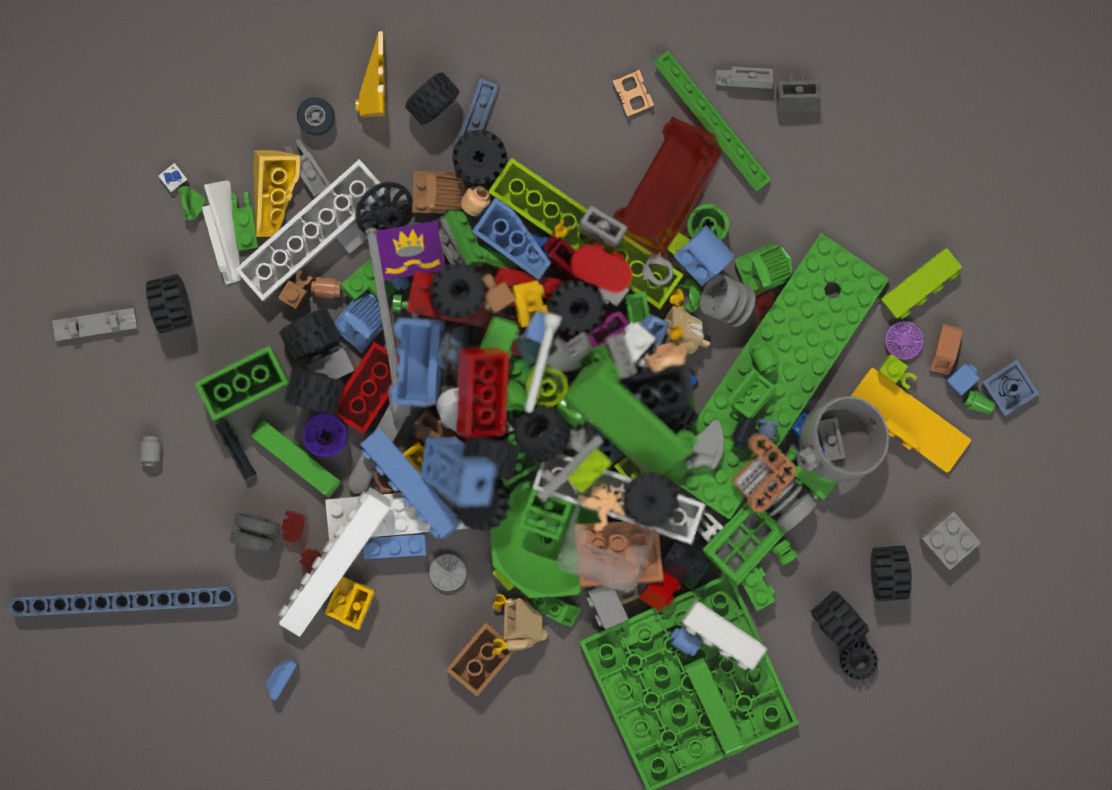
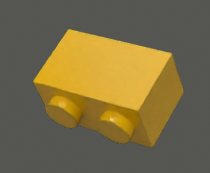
[511,281,548,327]

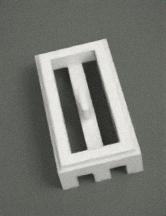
[696,508,723,542]

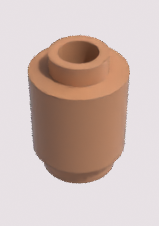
[311,277,341,299]

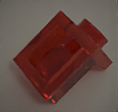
[754,290,776,318]
[299,548,322,573]

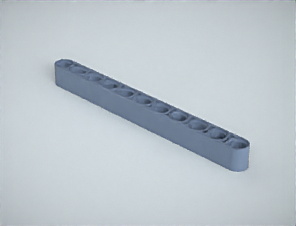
[9,586,236,616]

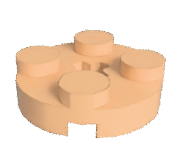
[645,342,687,372]

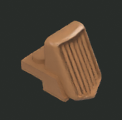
[412,171,467,214]

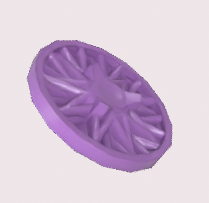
[885,321,924,360]

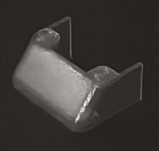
[557,502,657,593]

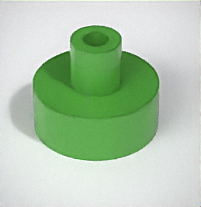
[392,294,408,315]

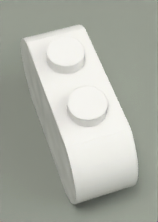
[437,388,489,439]

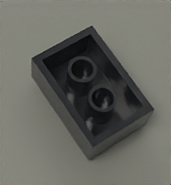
[622,364,696,419]

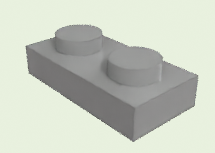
[817,417,846,461]

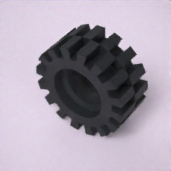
[840,642,878,680]

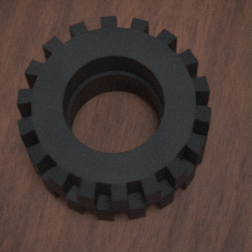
[405,72,460,126]
[513,405,571,463]

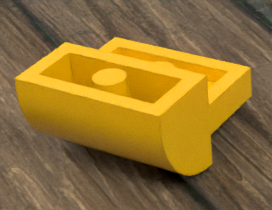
[324,576,376,630]

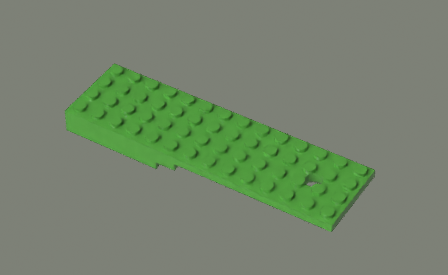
[662,233,889,520]

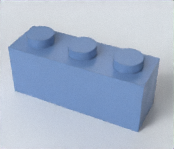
[363,533,427,559]

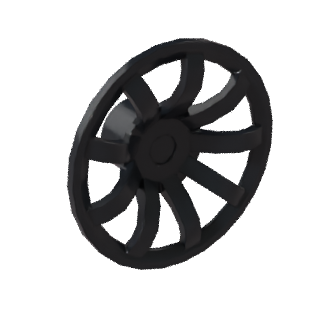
[355,182,413,235]

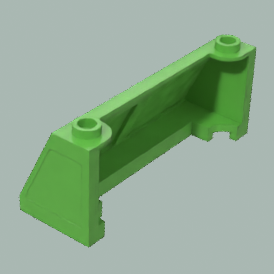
[563,358,699,474]

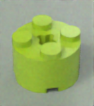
[525,363,568,407]

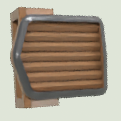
[409,405,458,448]

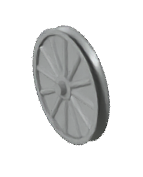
[429,554,467,591]

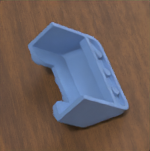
[390,318,444,406]

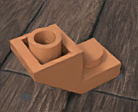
[929,324,963,375]

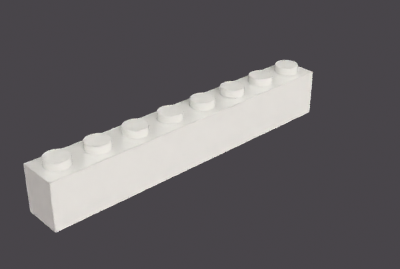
[278,487,391,637]

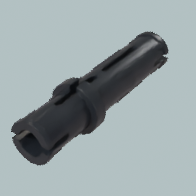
[215,419,257,480]

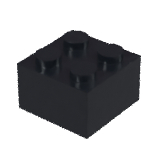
[661,534,719,590]

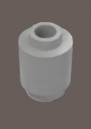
[140,436,161,466]

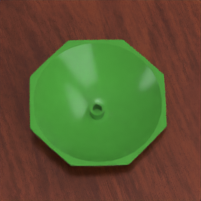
[490,481,601,598]

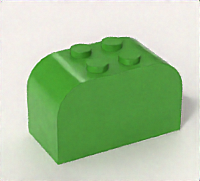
[195,346,289,421]

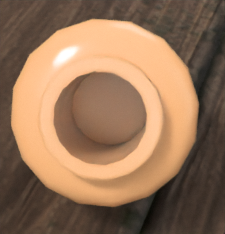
[461,186,491,217]

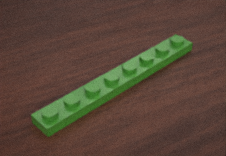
[653,51,772,192]

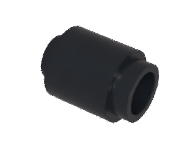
[730,417,757,450]

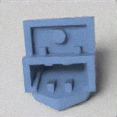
[334,293,391,353]

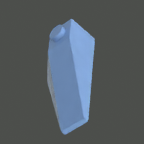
[472,198,551,280]

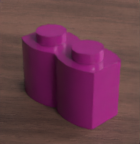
[586,312,629,348]

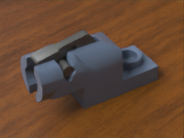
[436,321,473,369]

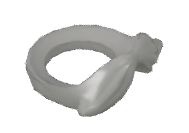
[642,252,673,285]

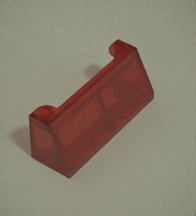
[613,117,722,256]

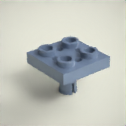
[982,359,1040,416]

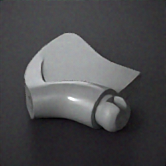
[684,420,724,470]

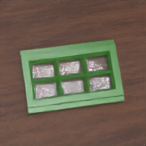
[702,502,785,585]

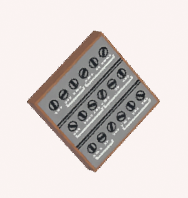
[731,455,782,506]

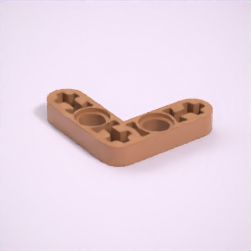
[747,434,796,512]

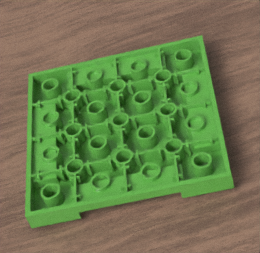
[579,574,799,790]

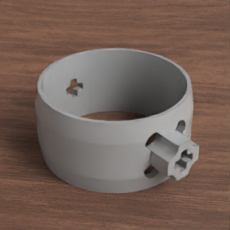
[796,396,889,482]

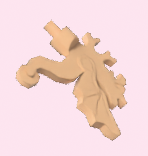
[578,483,625,531]

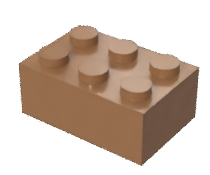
[446,621,516,697]

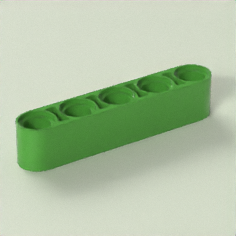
[251,419,342,498]
[684,657,746,758]

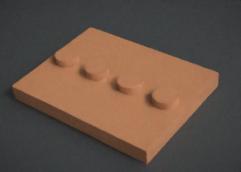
[574,521,663,587]

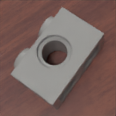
[578,206,627,252]

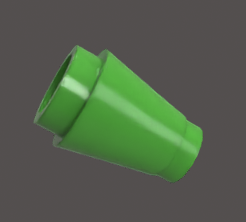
[962,389,995,414]

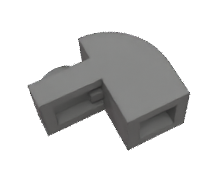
[546,332,593,371]

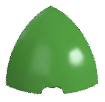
[506,378,528,418]

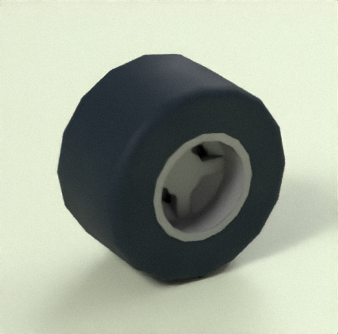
[297,97,335,136]

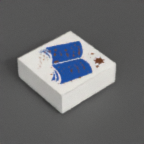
[159,163,188,192]

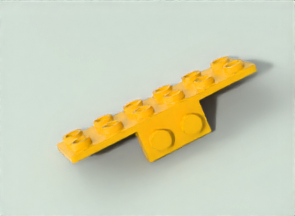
[851,368,971,473]

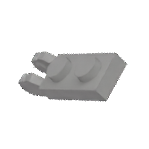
[285,139,331,197]

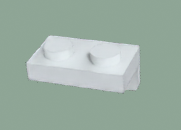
[623,322,656,363]

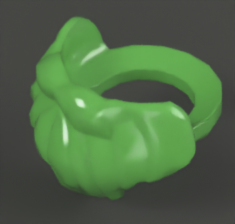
[178,186,206,220]
[674,278,703,313]

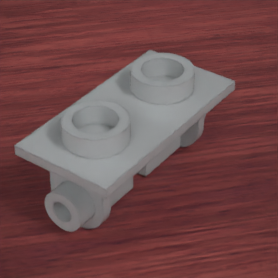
[605,333,637,379]

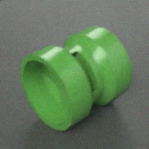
[771,538,798,566]

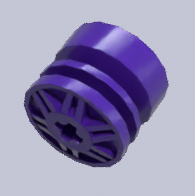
[303,413,349,457]

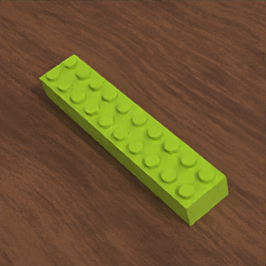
[488,158,683,310]

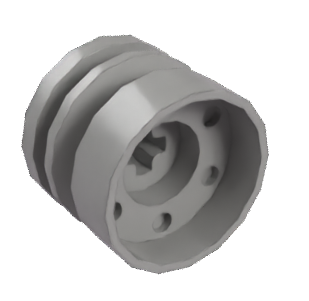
[700,274,755,327]
[766,478,817,533]

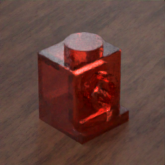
[281,510,308,543]

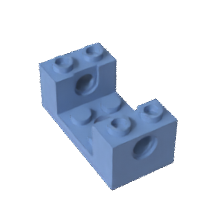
[420,438,495,506]

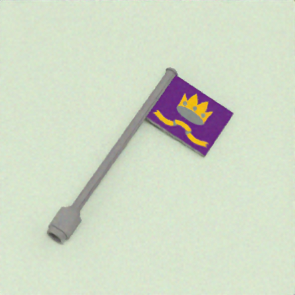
[365,221,445,418]

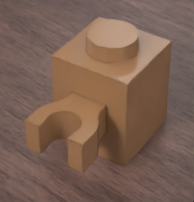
[278,270,313,309]
[481,274,516,313]

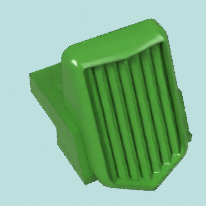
[734,243,792,295]

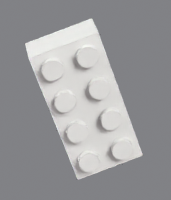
[681,599,767,670]

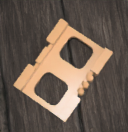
[613,70,654,116]

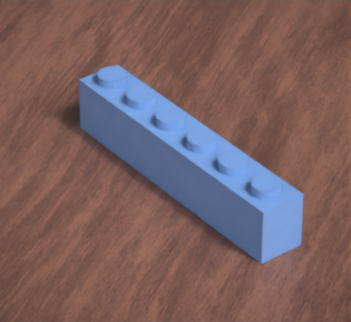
[361,428,462,540]

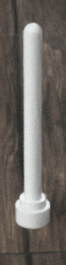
[525,313,562,413]

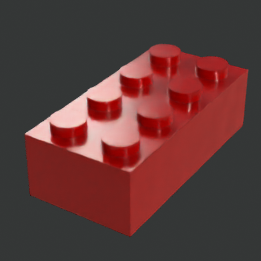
[333,342,400,434]
[456,347,509,437]

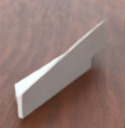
[202,180,242,285]

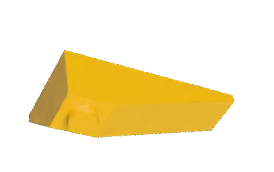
[355,31,386,117]
[253,150,300,237]

